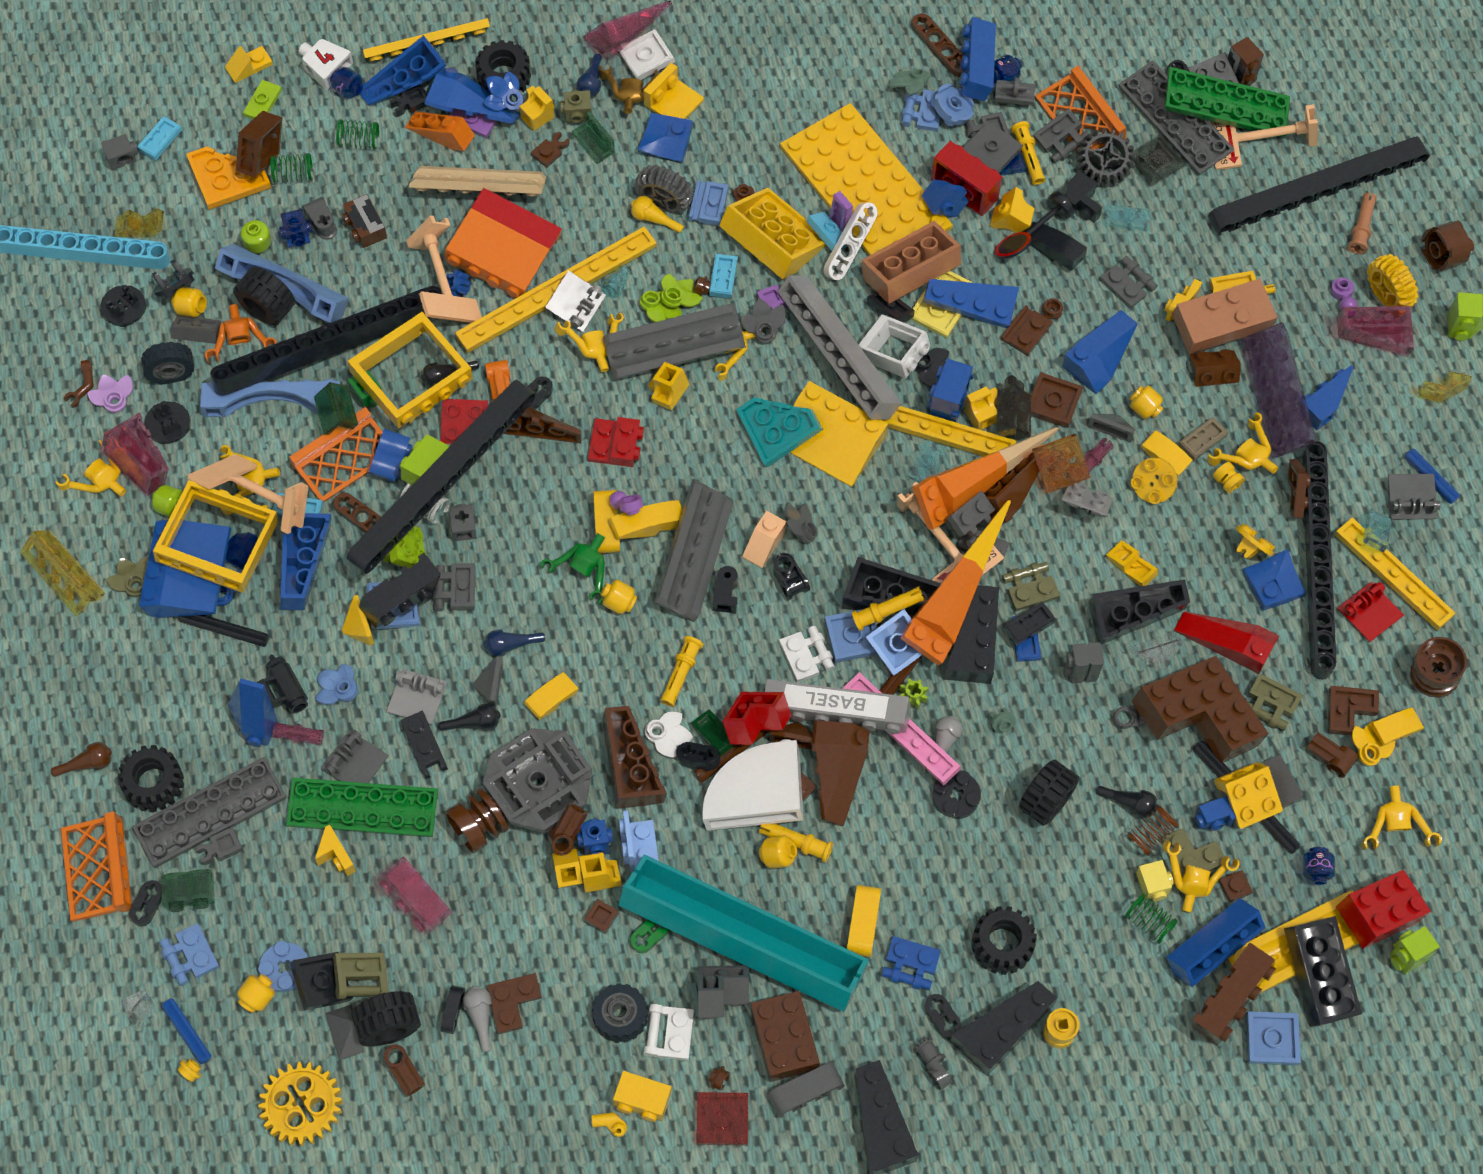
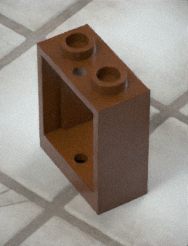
[236,111,283,178]

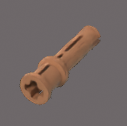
[1347,192,1377,255]

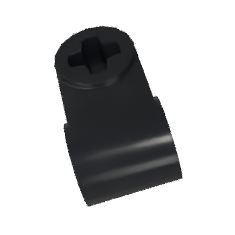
[773,553,810,600]

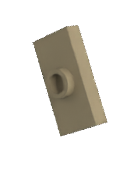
[1178,417,1229,461]

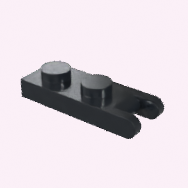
[401,710,448,779]

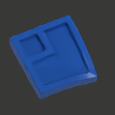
[638,113,694,163]
[1242,549,1306,611]

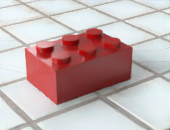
[931,141,1002,216]
[1336,869,1431,949]

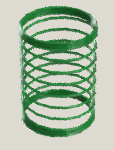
[336,119,379,149]
[270,153,313,183]
[1125,893,1178,944]

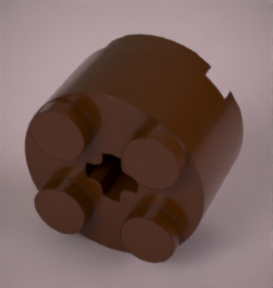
[1421,220,1474,271]

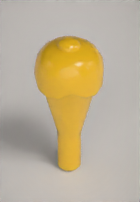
[631,196,684,233]

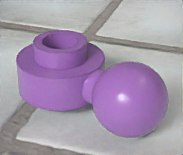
[1331,278,1358,315]
[610,491,643,515]

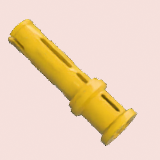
[1010,121,1046,185]
[852,587,925,631]
[660,636,704,707]
[759,823,834,863]

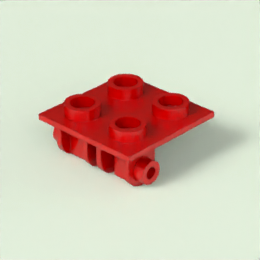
[441,399,488,444]
[1337,581,1404,642]

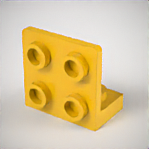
[643,63,704,119]
[1214,762,1283,829]

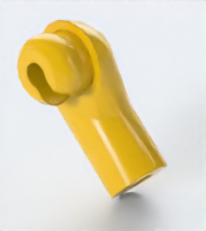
[591,1112,627,1137]

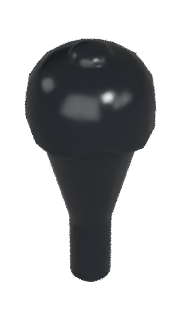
[421,360,479,388]
[439,703,501,731]
[1096,786,1158,818]

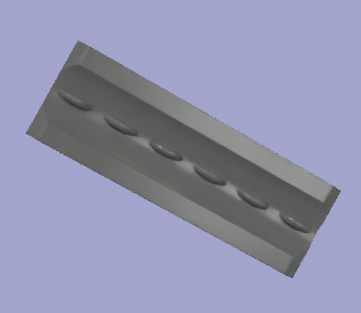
[1119,60,1234,175]
[603,304,746,380]
[654,479,733,622]
[132,757,287,868]

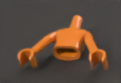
[205,304,277,364]

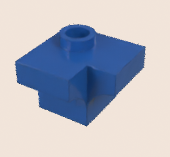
[921,179,969,217]

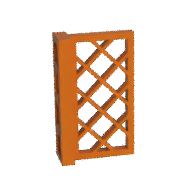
[1035,66,1126,155]
[289,407,382,503]
[61,811,132,922]

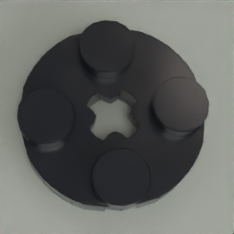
[932,770,981,819]

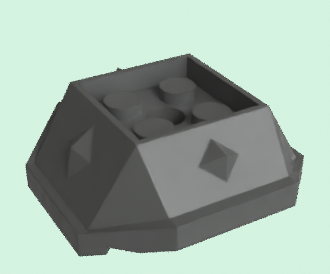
[483,728,592,833]

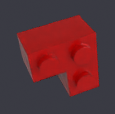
[723,692,791,745]

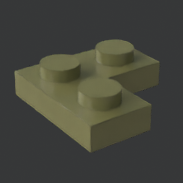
[1161,828,1225,877]

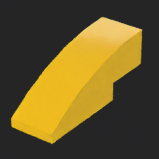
[609,500,683,539]

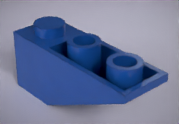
[1298,365,1354,430]

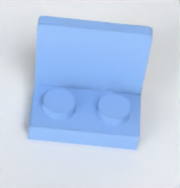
[619,810,658,872]

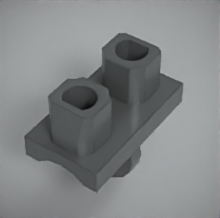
[995,77,1036,107]

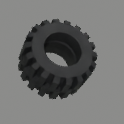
[475,40,531,99]
[233,267,295,326]
[118,745,184,812]
[1019,759,1079,826]
[972,906,1037,975]
[351,991,421,1046]

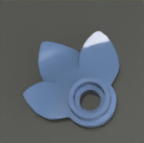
[315,664,358,705]

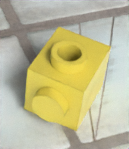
[1136,860,1174,902]

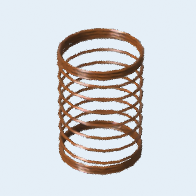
[1127,805,1179,856]

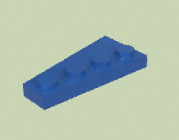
[923,279,1019,328]

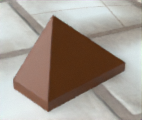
[770,722,813,750]

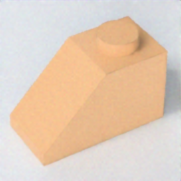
[742,511,787,568]

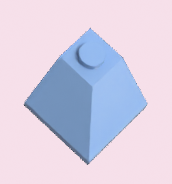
[866,609,923,676]

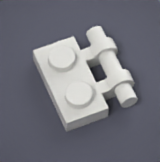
[779,626,835,683]

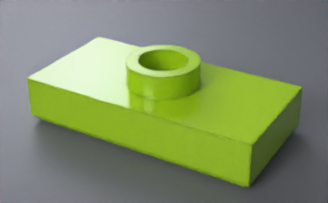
[243,80,282,120]

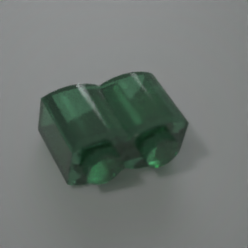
[161,869,215,912]

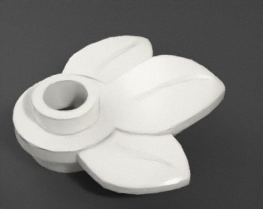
[645,712,693,758]

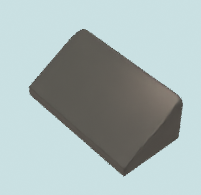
[171,315,221,344]
[1263,754,1303,808]

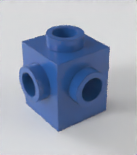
[577,819,613,855]

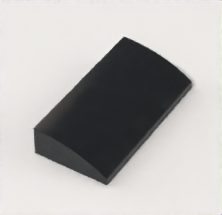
[1284,916,1362,1027]

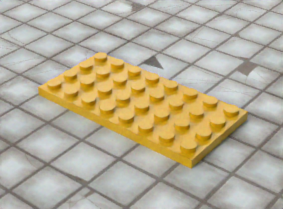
[780,103,953,256]

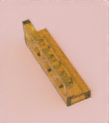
[20,530,105,616]

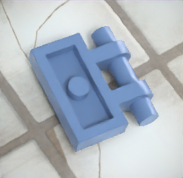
[901,89,940,132]
[159,923,219,986]

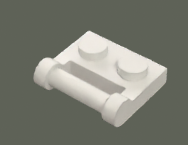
[643,1004,694,1061]

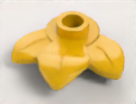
[1352,721,1395,766]

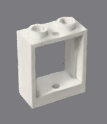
[859,314,931,378]

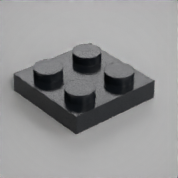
[290,952,353,1011]

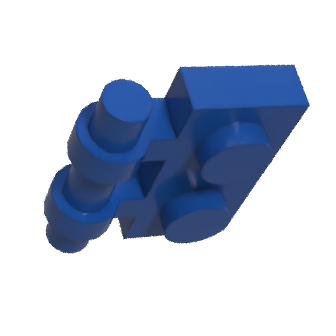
[882,936,941,990]

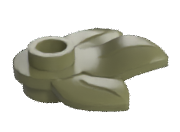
[107,556,148,597]

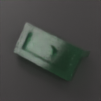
[572,111,615,164]
[314,382,358,435]

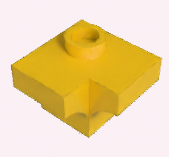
[519,86,554,131]
[990,187,1035,233]
[648,362,690,411]
[964,386,1000,430]
[578,852,622,893]

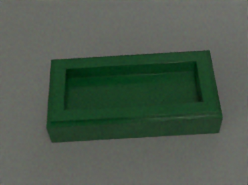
[691,709,737,757]

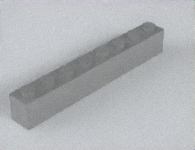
[778,275,901,420]

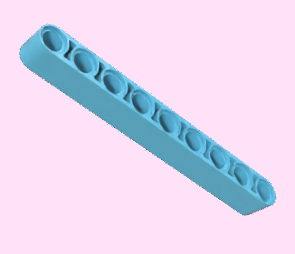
[0,225,170,269]

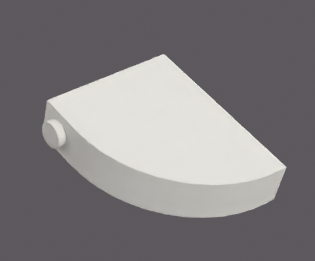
[703,739,804,831]

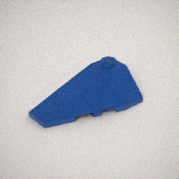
[228,679,278,747]

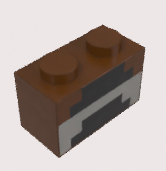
[1228,37,1264,86]
[342,194,387,248]

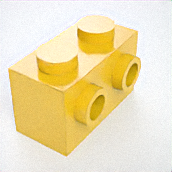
[613,1071,672,1122]

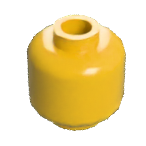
[171,287,207,318]
[1129,385,1163,419]
[600,579,637,614]
[759,835,797,869]
[237,974,275,1013]

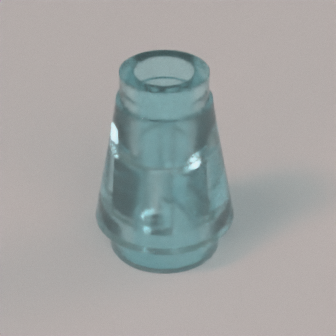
[602,266,630,298]

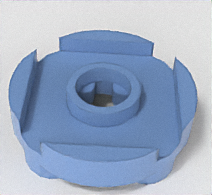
[931,84,974,127]
[258,941,308,992]

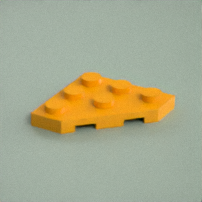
[186,146,271,210]

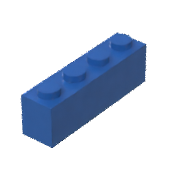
[959,17,996,102]
[1166,898,1266,987]

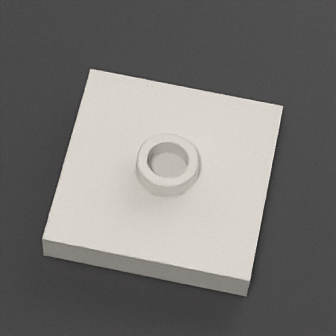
[617,29,675,80]

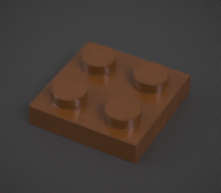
[1025,372,1083,428]

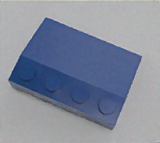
[139,520,231,618]

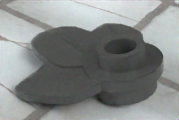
[741,299,786,343]
[785,502,818,543]

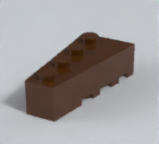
[602,706,667,809]
[1192,943,1276,1046]

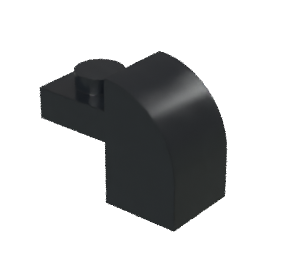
[1065,171,1103,223]

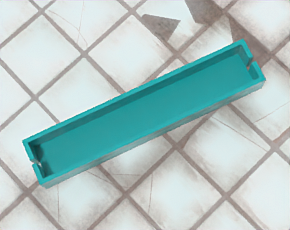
[618,854,869,1012]

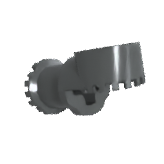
[1112,705,1145,729]
[913,1036,952,1090]

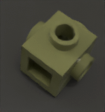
[560,90,592,123]

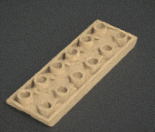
[409,166,546,196]

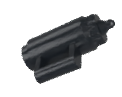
[257,654,308,714]

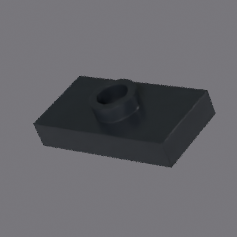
[1003,601,1056,646]

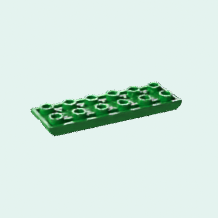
[1165,67,1290,137]
[286,778,438,837]

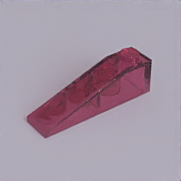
[583,0,672,54]

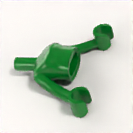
[540,533,605,605]

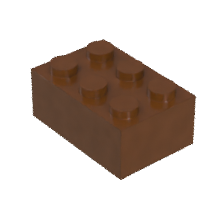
[750,991,820,1082]

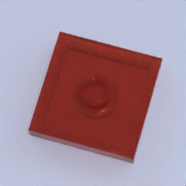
[696,1092,748,1146]

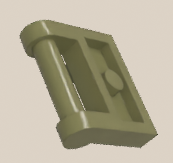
[333,953,389,999]

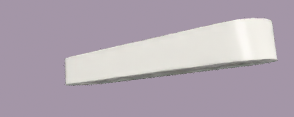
[824,203,878,280]

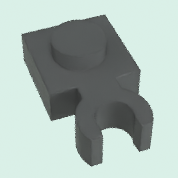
[195,827,243,865]

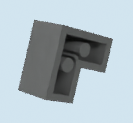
[698,965,749,1020]

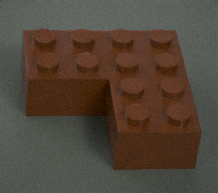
[1132,656,1269,763]

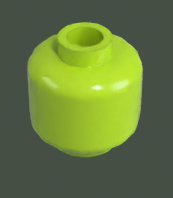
[240,220,271,254]
[152,485,183,518]

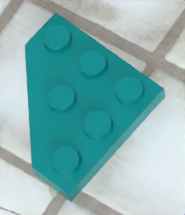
[736,397,823,467]

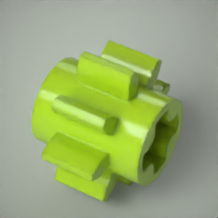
[900,678,928,709]

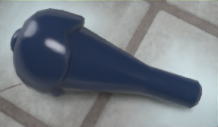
[576,54,602,98]
[484,629,545,657]

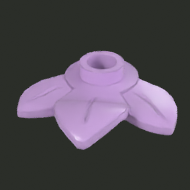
[87,374,133,413]

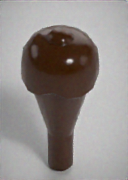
[51,742,112,777]

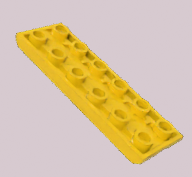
[1228,890,1359,994]

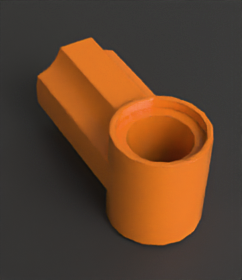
[485,360,511,400]

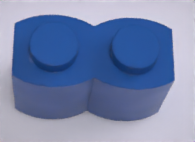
[368,429,413,483]

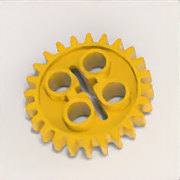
[258,1062,343,1147]

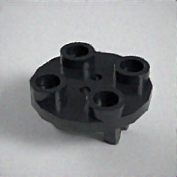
[151,259,195,299]
[100,284,147,327]
[144,401,191,444]

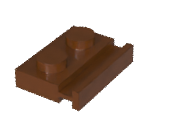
[1001,305,1053,356]

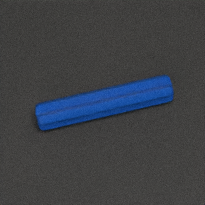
[1405,449,1460,504]
[162,998,212,1064]

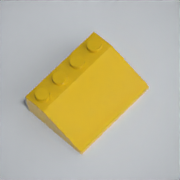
[719,188,826,279]
[790,381,888,487]

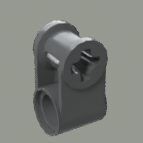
[302,197,337,240]

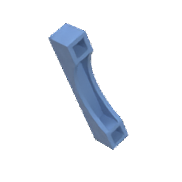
[215,244,349,323]
[200,379,342,417]

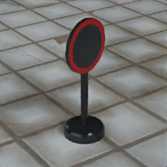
[995,191,1074,259]

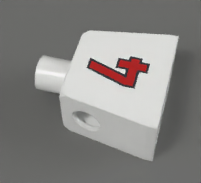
[299,39,353,90]

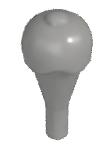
[927,716,963,774]
[463,986,492,1053]

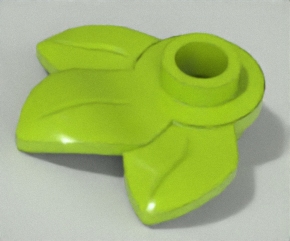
[661,274,703,308]
[639,290,682,322]

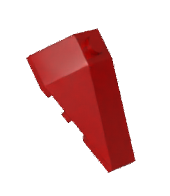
[1174,611,1279,674]

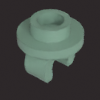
[990,708,1015,733]

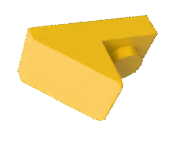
[225,46,273,83]
[315,825,356,876]

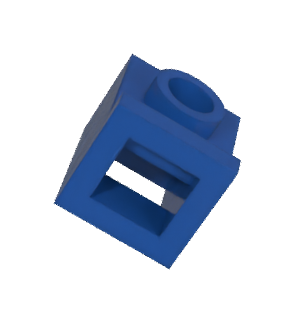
[1194,796,1236,831]

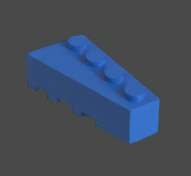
[281,513,331,610]

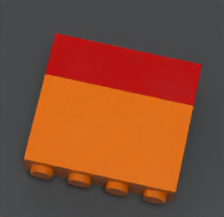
[444,188,562,298]

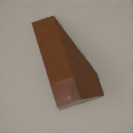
[492,399,582,444]
[984,447,1050,523]
[812,720,870,826]

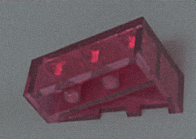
[1337,306,1414,357]
[101,412,169,496]
[376,856,453,934]

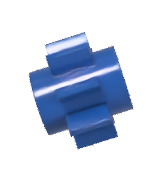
[446,269,471,297]

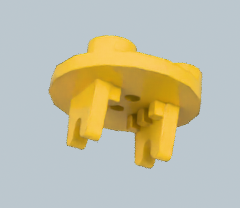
[1131,457,1178,504]
[1235,523,1275,559]

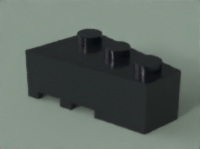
[359,553,441,629]

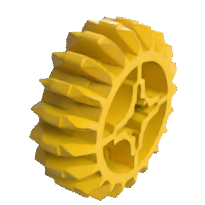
[1367,254,1419,314]

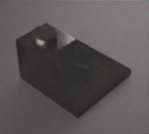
[1131,134,1187,186]

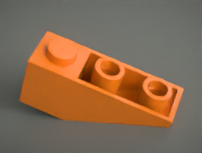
[405,111,475,151]

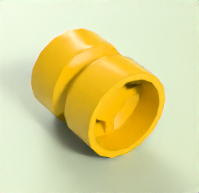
[1043,1008,1079,1049]

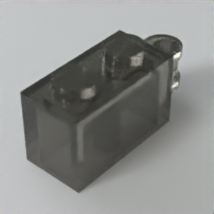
[997,375,1031,441]

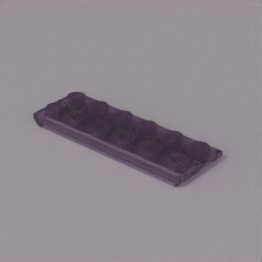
[1241,322,1316,459]

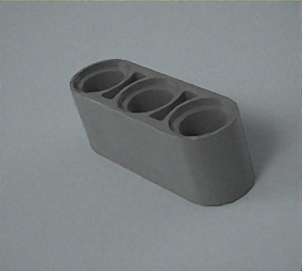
[767,1062,845,1118]

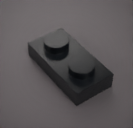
[867,292,915,323]

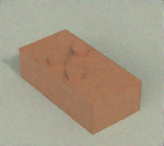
[862,221,961,303]
[1172,278,1278,354]

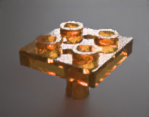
[1032,433,1091,493]

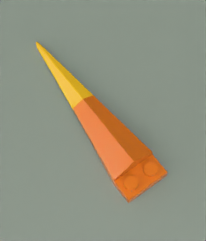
[900,500,1011,666]

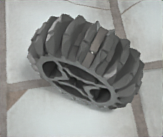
[1076,128,1136,187]
[635,164,694,214]

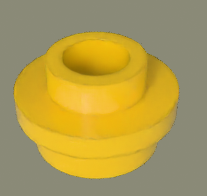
[178,1059,202,1082]

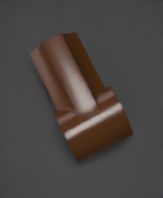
[1306,732,1358,778]
[548,803,588,855]
[384,1045,425,1097]

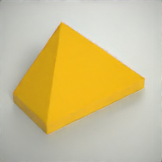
[342,595,374,645]

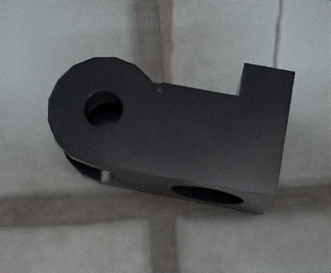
[713,566,738,614]

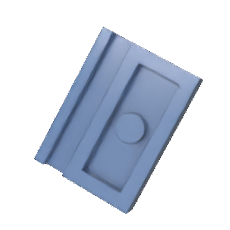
[689,180,729,226]

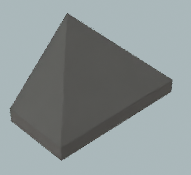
[1088,414,1135,443]
[474,656,503,707]
[325,1005,364,1060]

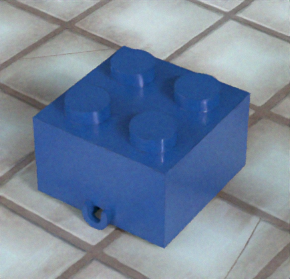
[927,358,974,422]

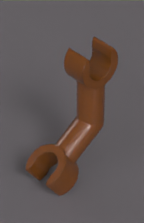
[64,359,94,408]

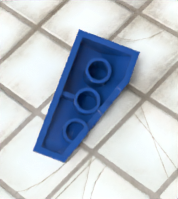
[358,35,447,106]
[425,68,520,124]
[1062,310,1138,394]

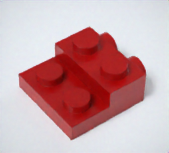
[588,417,644,467]

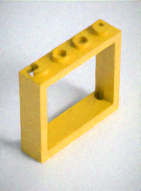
[348,312,473,429]
[153,480,278,593]

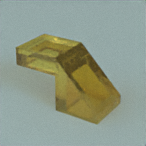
[114,208,164,237]
[1418,371,1472,403]

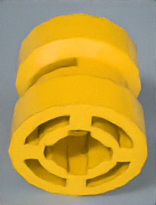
[1213,462,1245,494]

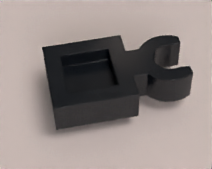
[389,84,428,116]

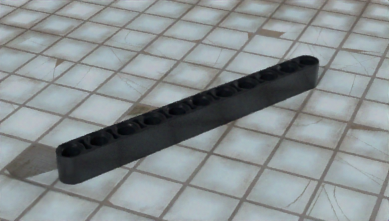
[1208,136,1430,235]
[210,286,442,396]
[347,380,536,574]
[1302,440,1337,680]

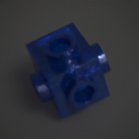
[279,209,313,247]
[226,532,258,570]

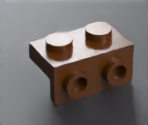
[1189,349,1241,387]

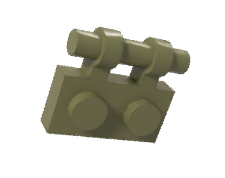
[1002,562,1060,612]
[1247,673,1303,731]

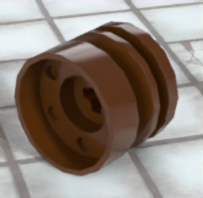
[1410,637,1467,698]
[445,788,509,854]

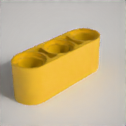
[593,490,620,554]
[847,885,881,958]

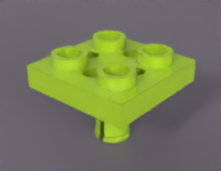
[383,526,427,569]

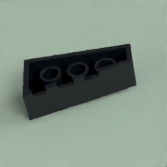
[842,557,941,615]
[1089,579,1190,645]
[944,585,999,684]
[950,981,1057,1076]
[855,1060,919,1174]

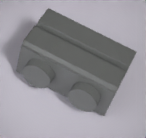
[1064,642,1104,684]

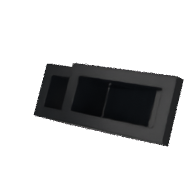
[1023,221,1087,271]

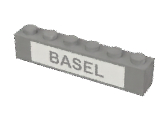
[765,679,911,734]

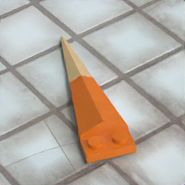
[913,427,1059,529]

